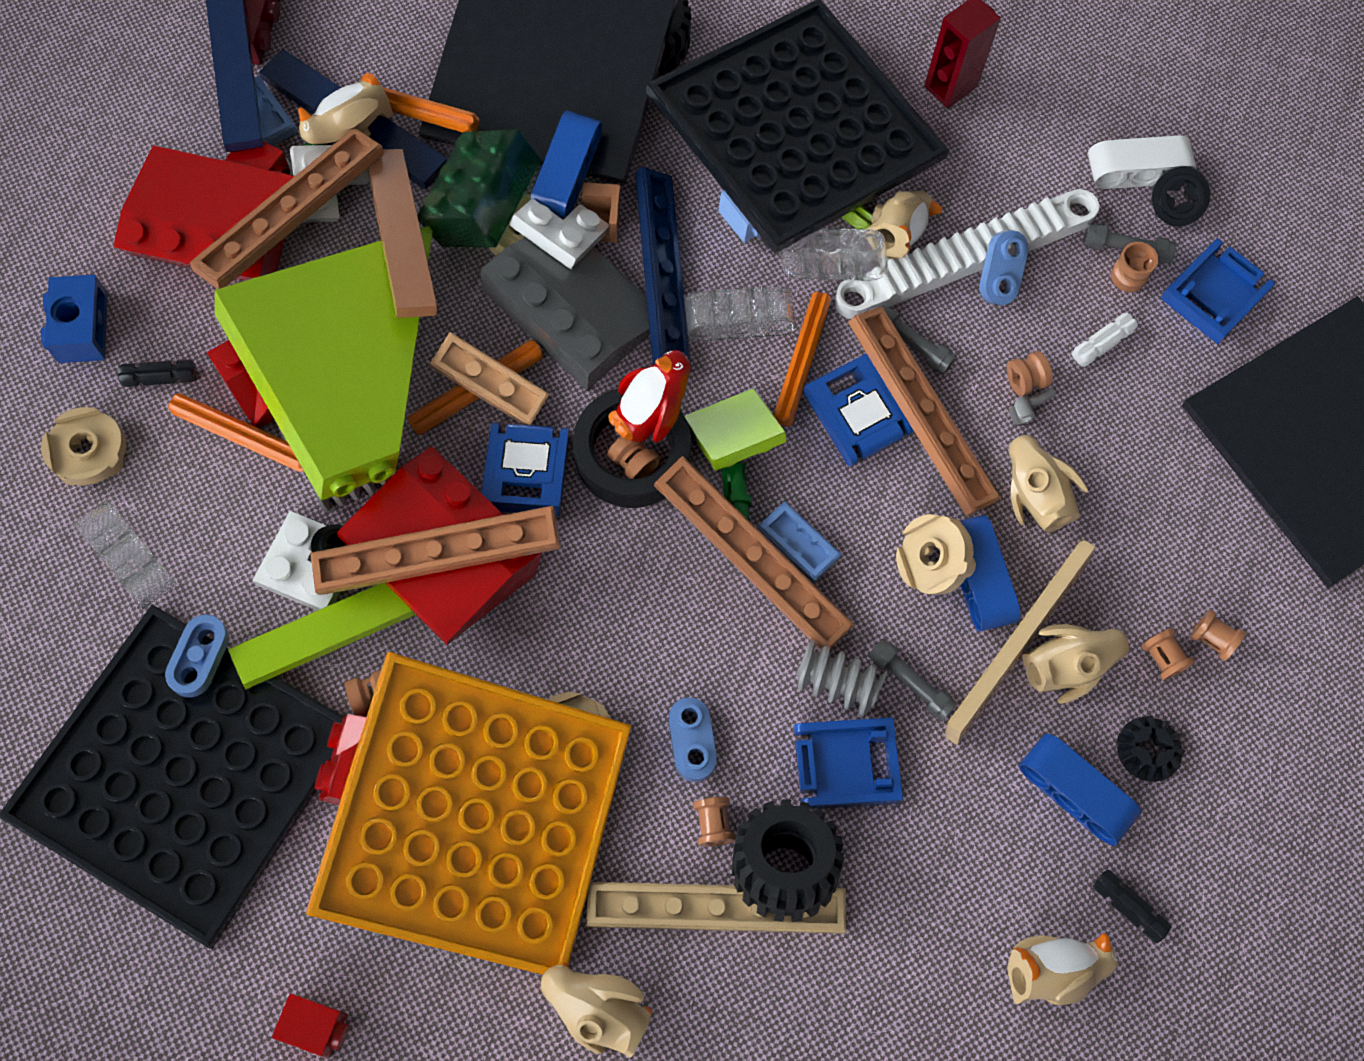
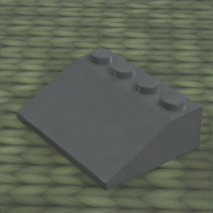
[481,237,650,391]

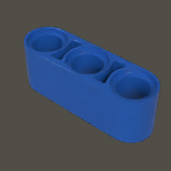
[530,110,603,220]
[960,515,1020,632]
[1018,733,1142,846]

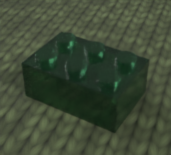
[417,129,541,247]

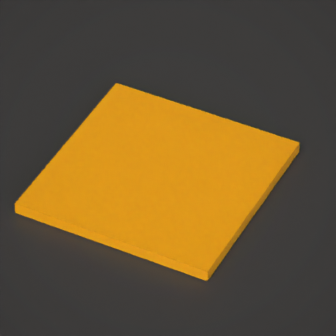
[305,652,632,975]

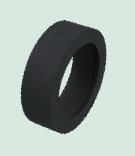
[573,389,691,508]

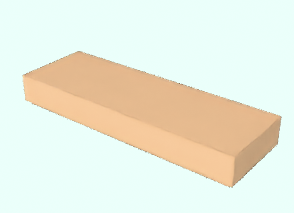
[429,332,549,425]

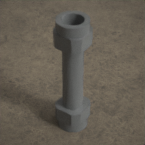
[1083,224,1176,264]
[882,305,957,374]
[868,638,958,722]

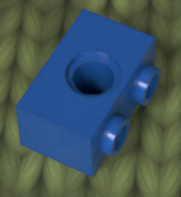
[40,274,108,363]

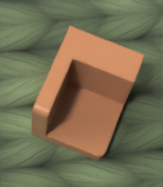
[582,182,620,243]

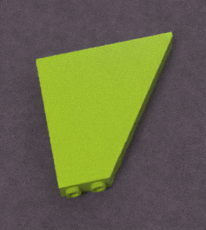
[215,226,433,501]

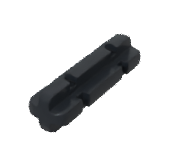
[117,359,197,387]
[1093,869,1172,944]

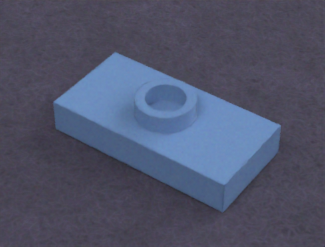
[255,75,298,146]
[757,501,842,584]

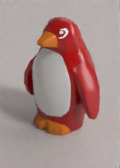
[608,350,691,443]

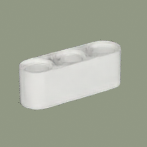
[1088,135,1198,189]

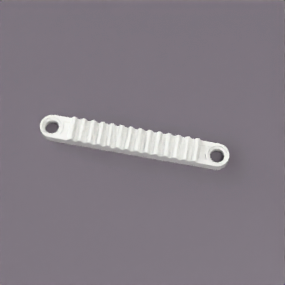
[834,189,1099,319]

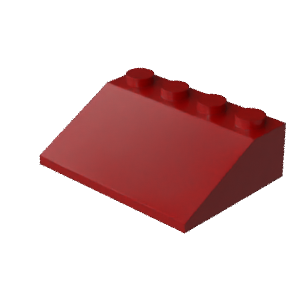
[113,145,294,281]
[337,446,542,645]

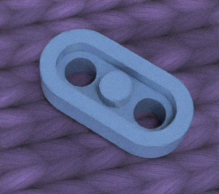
[979,230,1029,305]
[165,615,229,697]
[668,698,717,782]

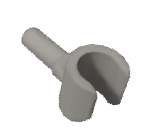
[1009,388,1056,426]

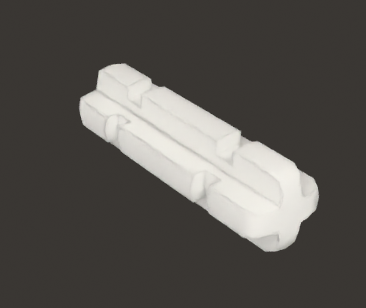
[1072,313,1138,367]

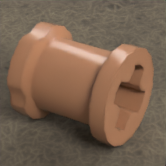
[1190,609,1246,661]
[1141,628,1195,681]
[693,797,736,847]

